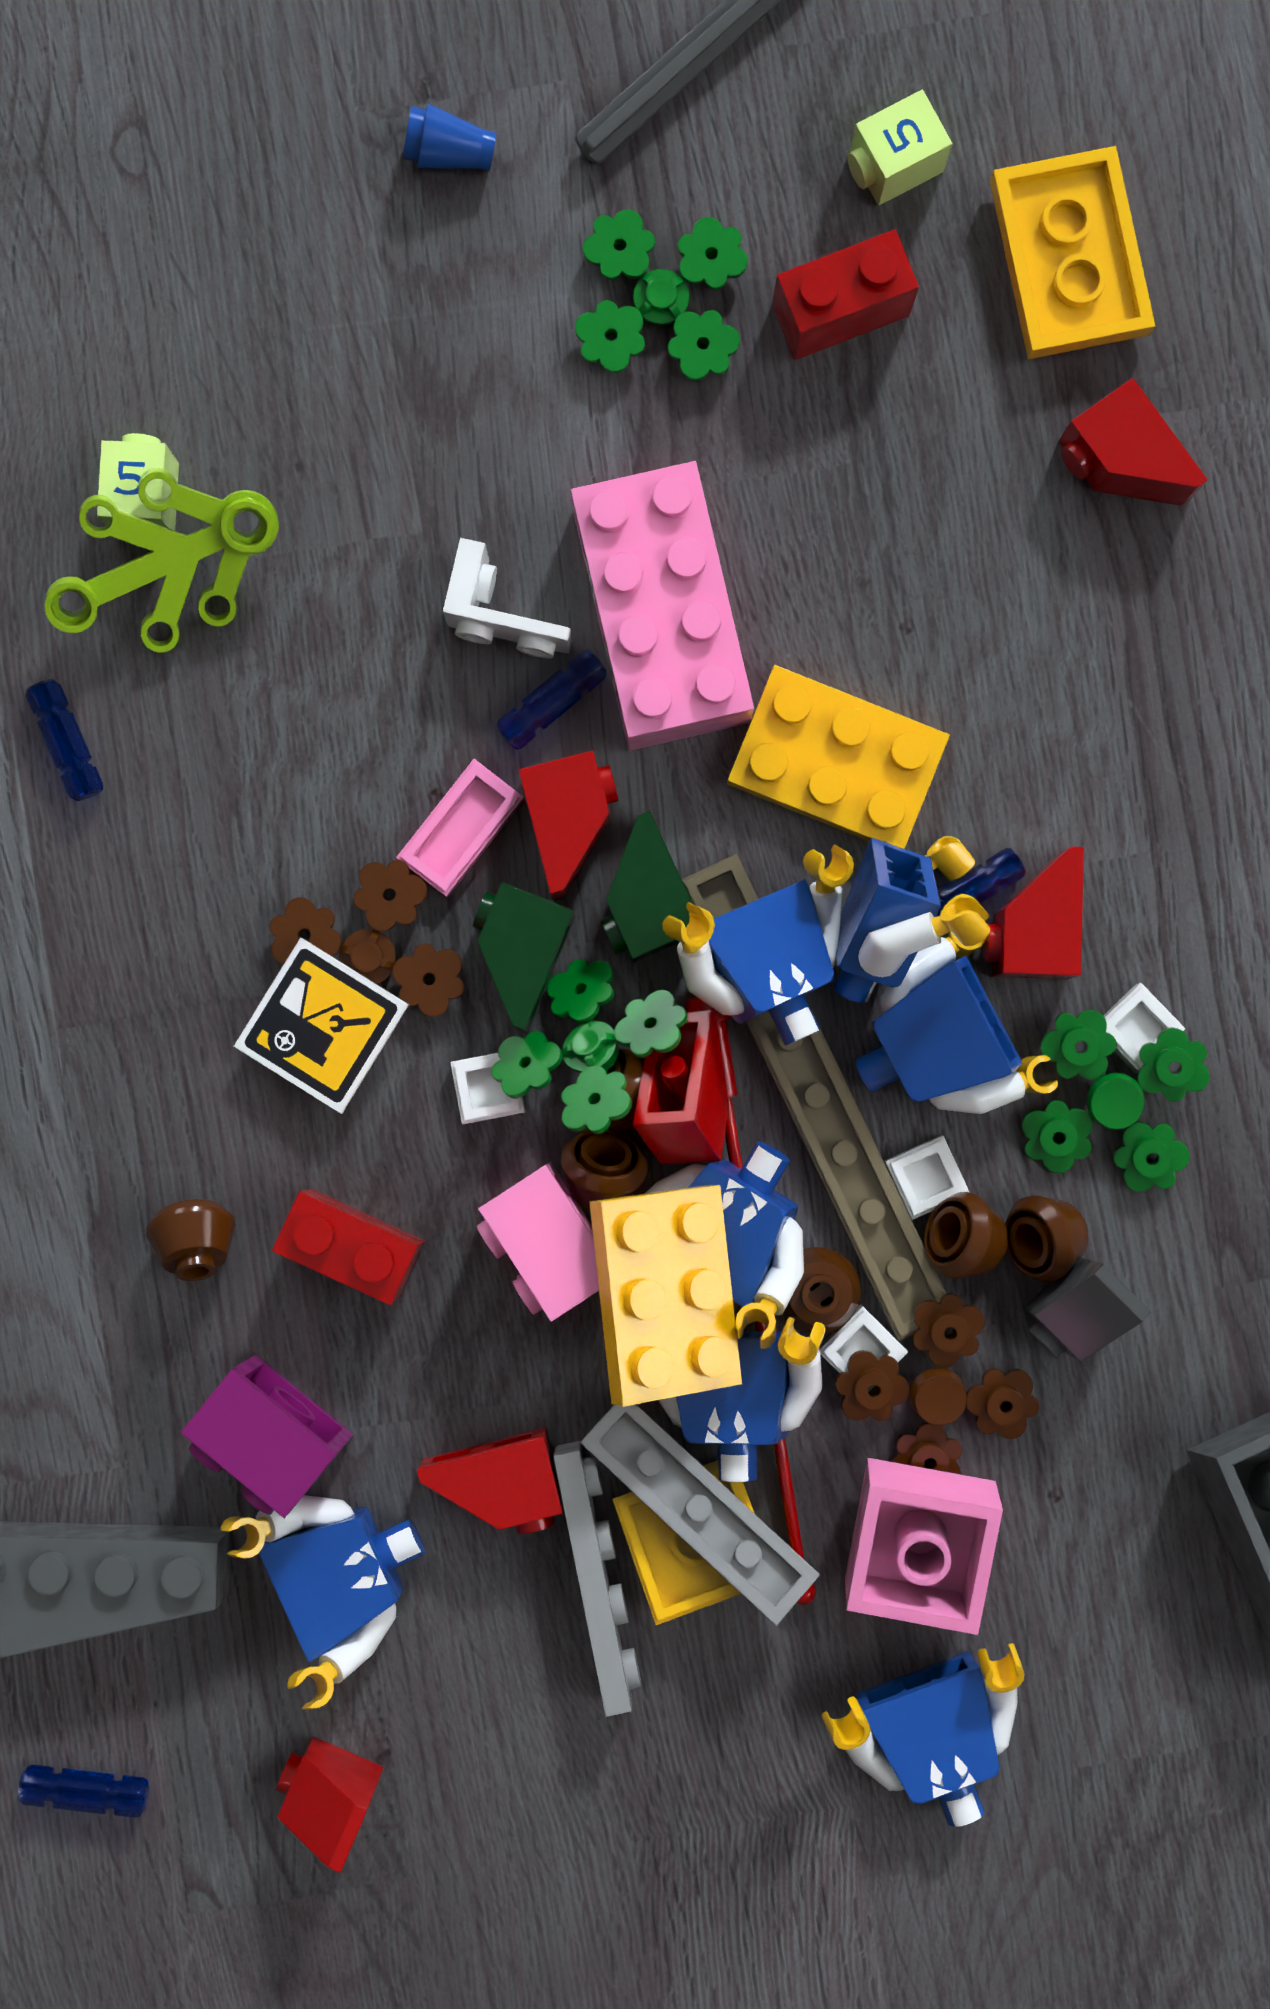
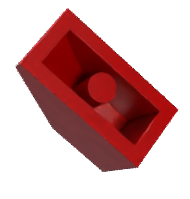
[1058,378,1208,506]
[518,750,619,900]
[983,846,1084,980]
[633,1010,729,1165]
[417,1427,564,1534]
[275,1736,384,1873]

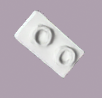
[443,538,572,658]

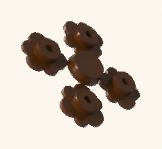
[269,860,464,1017]
[835,1293,1039,1475]

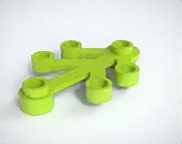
[45,468,279,653]

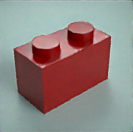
[772,229,919,360]
[272,1189,426,1306]

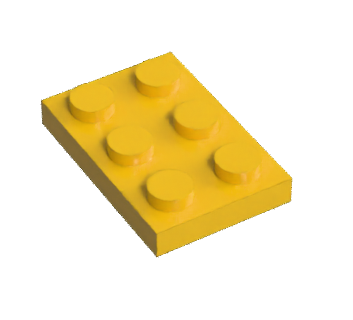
[989,146,1155,360]
[726,665,950,849]
[590,1185,742,1407]

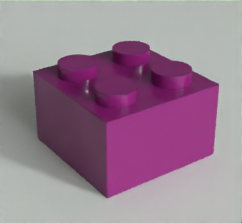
[180,1354,354,1519]

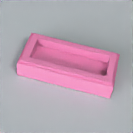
[396,759,524,898]

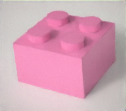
[477,1162,599,1322]
[845,1457,1003,1635]

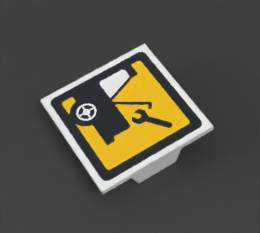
[234,937,409,1114]

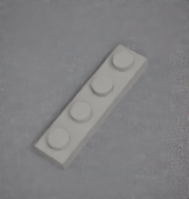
[580,1404,820,1626]
[554,1441,642,1717]

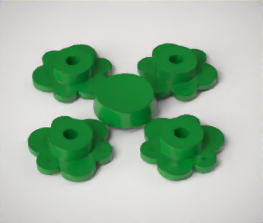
[575,209,748,381]
[491,959,688,1134]
[1022,1009,1210,1192]

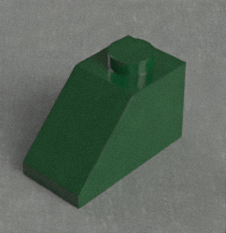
[600,810,693,963]
[473,882,575,1033]

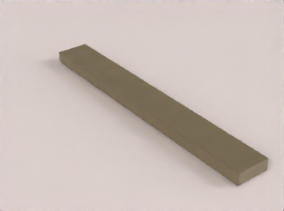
[682,854,947,1341]

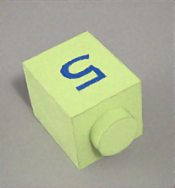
[847,89,953,206]
[97,433,179,530]

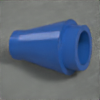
[403,103,497,172]

